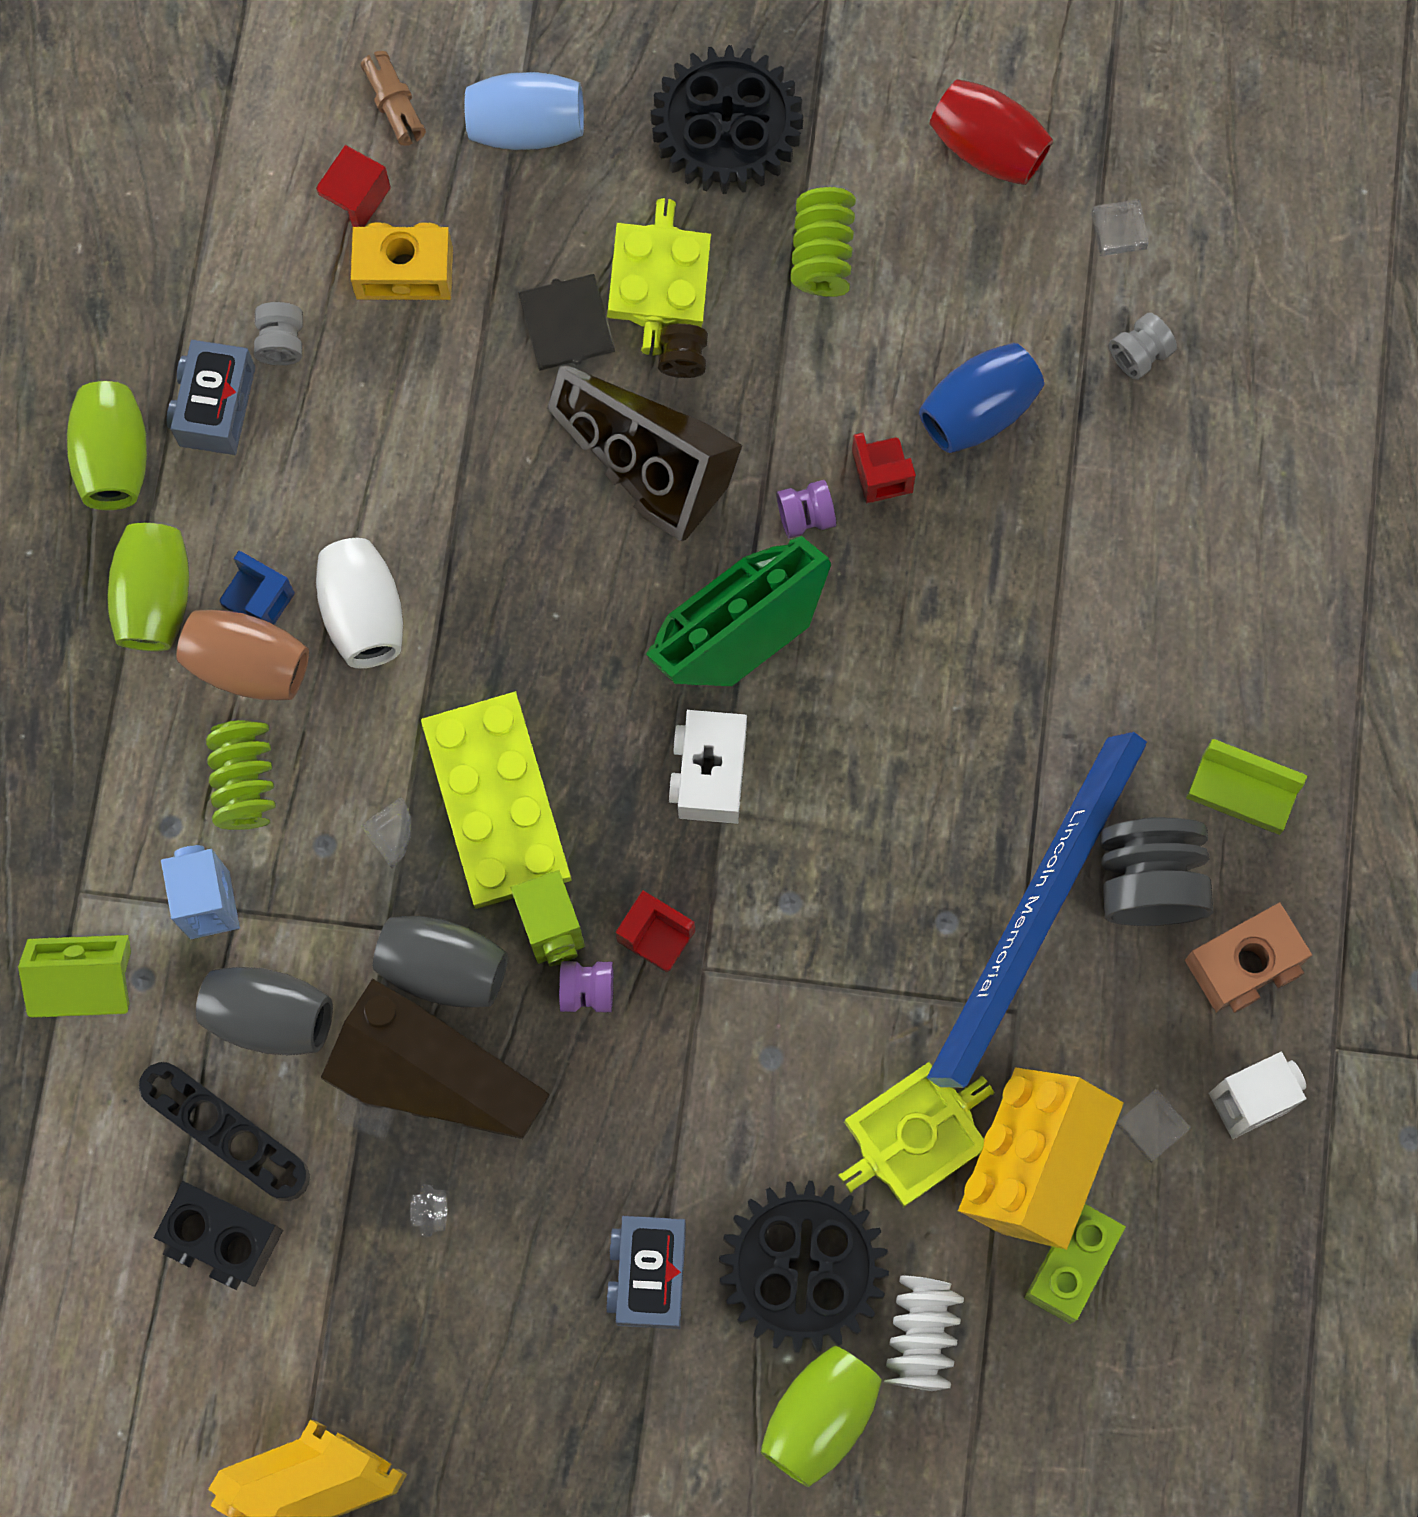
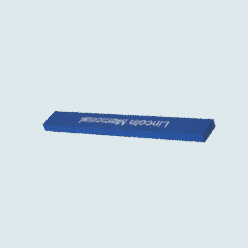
[927,732,1147,1088]

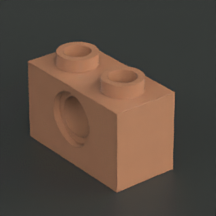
[1185,902,1312,1013]

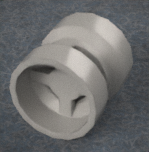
[254,302,303,365]
[1109,313,1177,380]

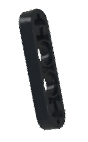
[139,1062,310,1201]

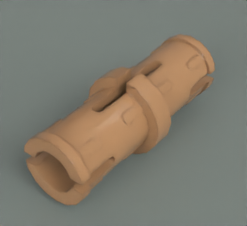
[361,51,426,146]

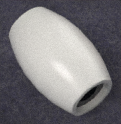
[316,538,403,668]

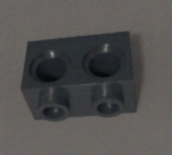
[153,1181,283,1290]

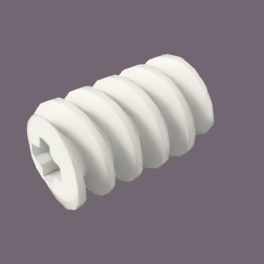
[884,1276,964,1391]

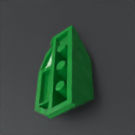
[646,536,832,686]

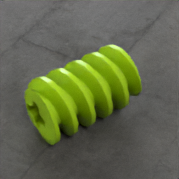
[791,187,856,297]
[206,720,276,830]

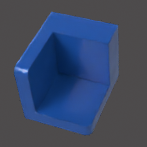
[220,551,295,625]

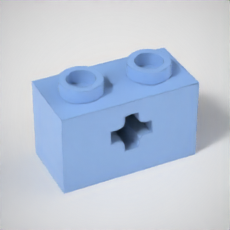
[161,845,240,939]

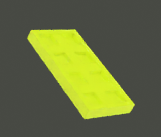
[421,691,572,909]

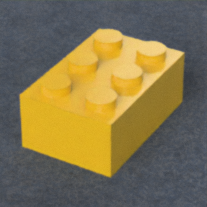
[958,1067,1124,1250]

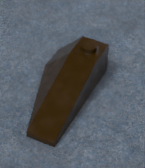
[547,365,743,541]
[321,978,550,1139]

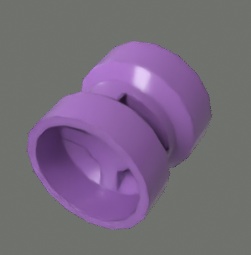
[776,480,836,538]
[559,961,613,1012]

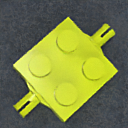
[607,198,711,356]
[838,1062,994,1208]

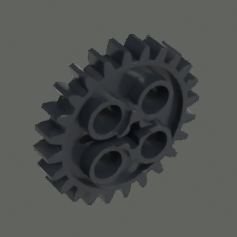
[651,45,803,194]
[719,1181,889,1354]

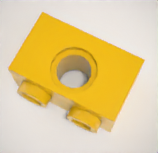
[351,222,453,300]

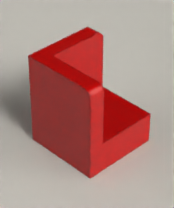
[316,145,391,227]
[852,432,916,504]
[615,890,695,972]

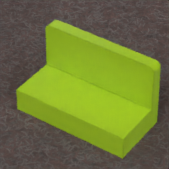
[1186,739,1307,835]
[18,935,131,1018]

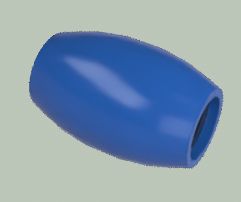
[919,343,1044,453]

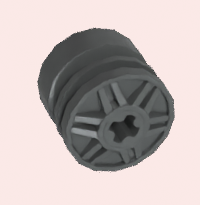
[1100,817,1214,926]

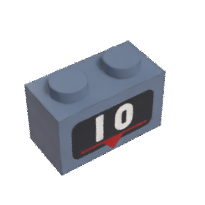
[167,340,256,455]
[607,1216,686,1329]

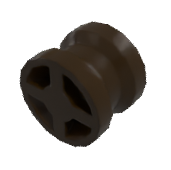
[658,323,708,378]

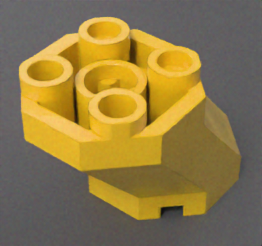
[208,1420,408,1517]

